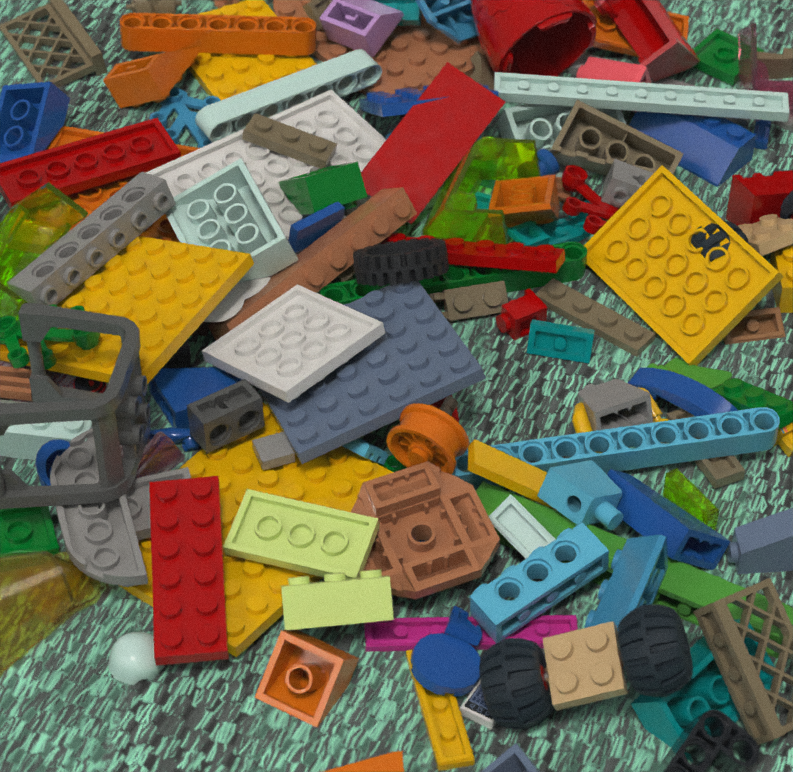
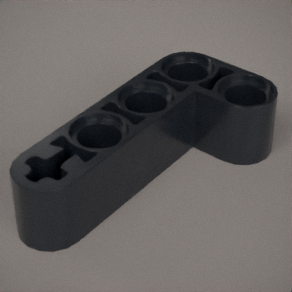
[655,709,760,772]

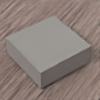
[252,432,295,470]

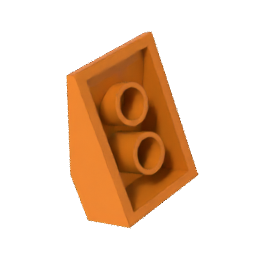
[488,174,560,227]

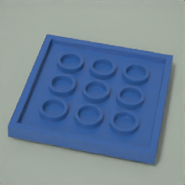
[359,83,499,117]

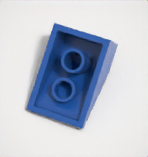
[0,82,70,163]

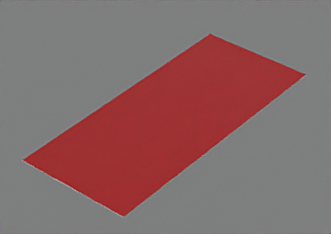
[361,62,505,225]

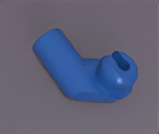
[149,427,200,452]

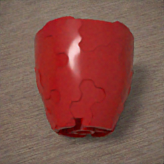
[471,0,597,77]

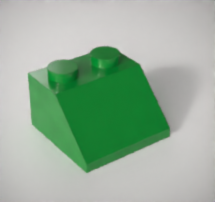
[279,161,367,215]

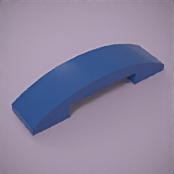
[628,367,738,434]

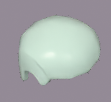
[109,632,165,685]

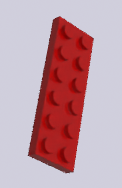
[0,118,181,212]
[149,476,229,666]

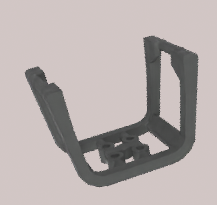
[0,303,151,509]

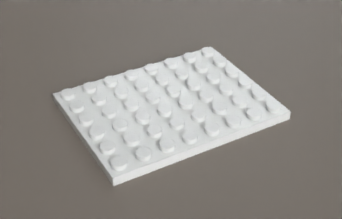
[146,90,445,255]

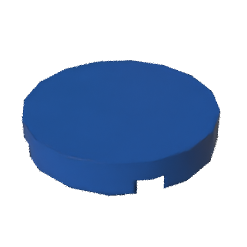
[410,633,480,697]

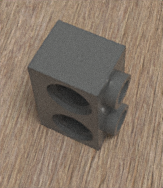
[187,379,265,453]

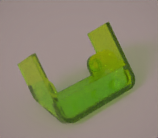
[422,136,541,244]
[0,182,88,320]

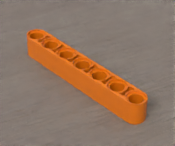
[120,13,316,56]

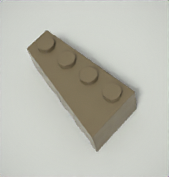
[550,100,684,176]

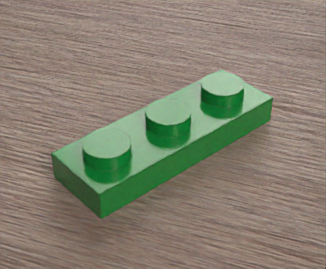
[713,378,793,430]

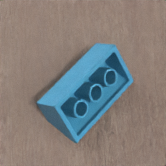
[585,534,668,671]

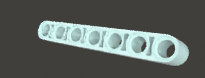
[195,49,382,142]

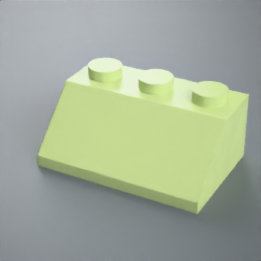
[281,569,394,630]

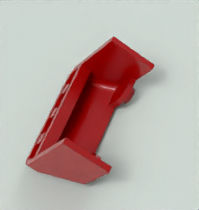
[593,0,700,82]

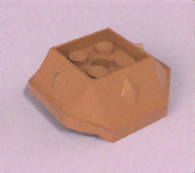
[351,461,500,599]

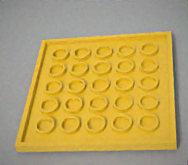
[0,236,254,384]

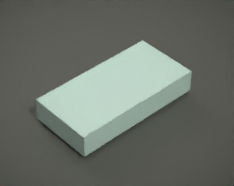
[489,494,556,559]

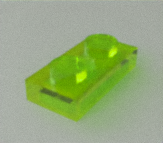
[663,468,719,531]

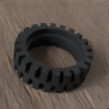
[353,238,449,286]

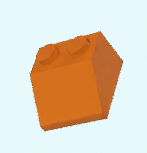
[254,629,359,728]

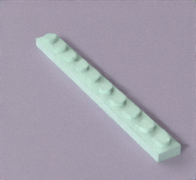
[494,72,789,122]

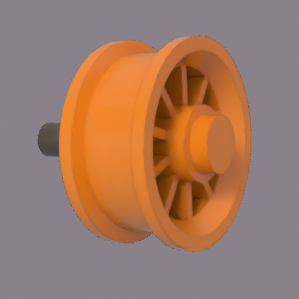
[386,396,469,475]

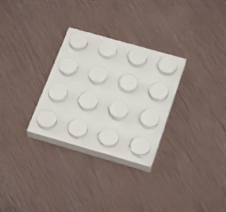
[202,284,385,403]

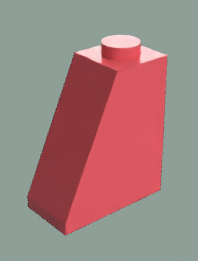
[576,56,652,112]

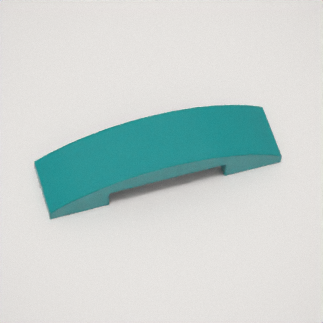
[507,200,608,247]

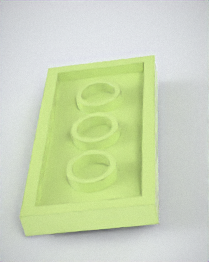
[223,489,380,579]

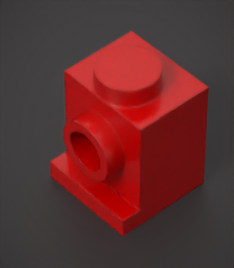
[496,288,548,341]

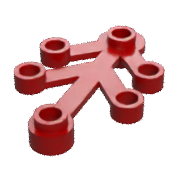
[561,165,620,235]

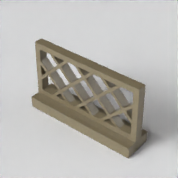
[0,0,107,88]
[693,578,793,745]

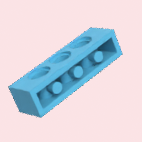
[470,522,609,643]

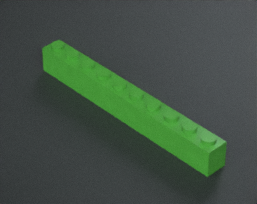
[476,481,793,659]

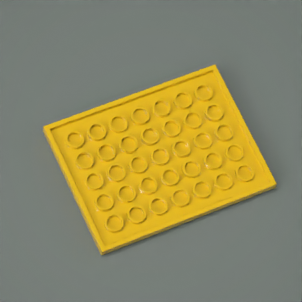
[118,402,393,657]

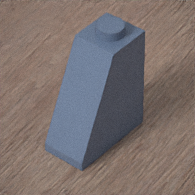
[727,508,793,574]

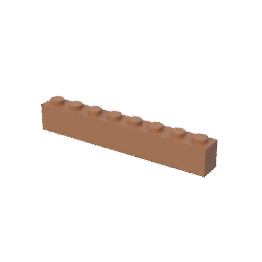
[207,187,417,340]

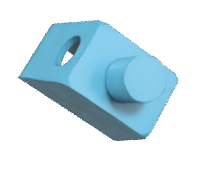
[537,460,623,530]

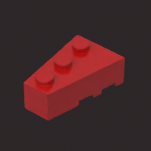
[726,170,793,226]

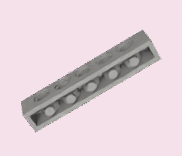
[7,172,176,308]

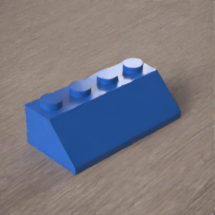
[628,111,756,187]

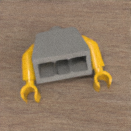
[572,379,668,453]

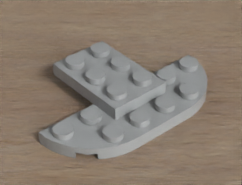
[50,429,191,587]

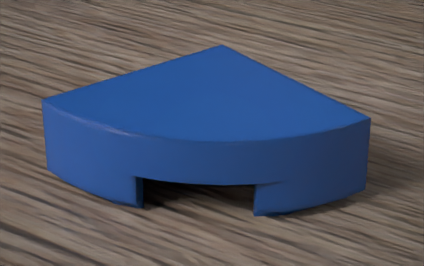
[445,606,482,646]

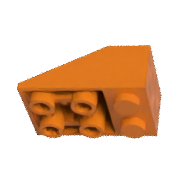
[103,46,201,108]

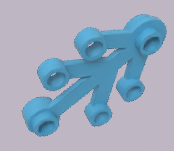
[149,87,220,148]

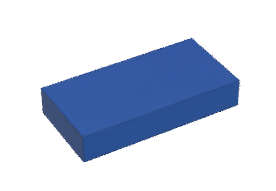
[288,202,345,253]

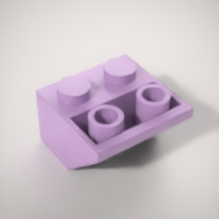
[319,0,404,57]

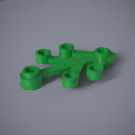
[0,304,100,370]

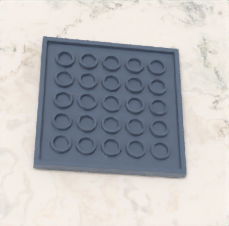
[257,281,486,464]

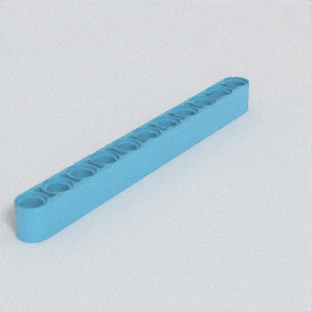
[452,407,780,491]

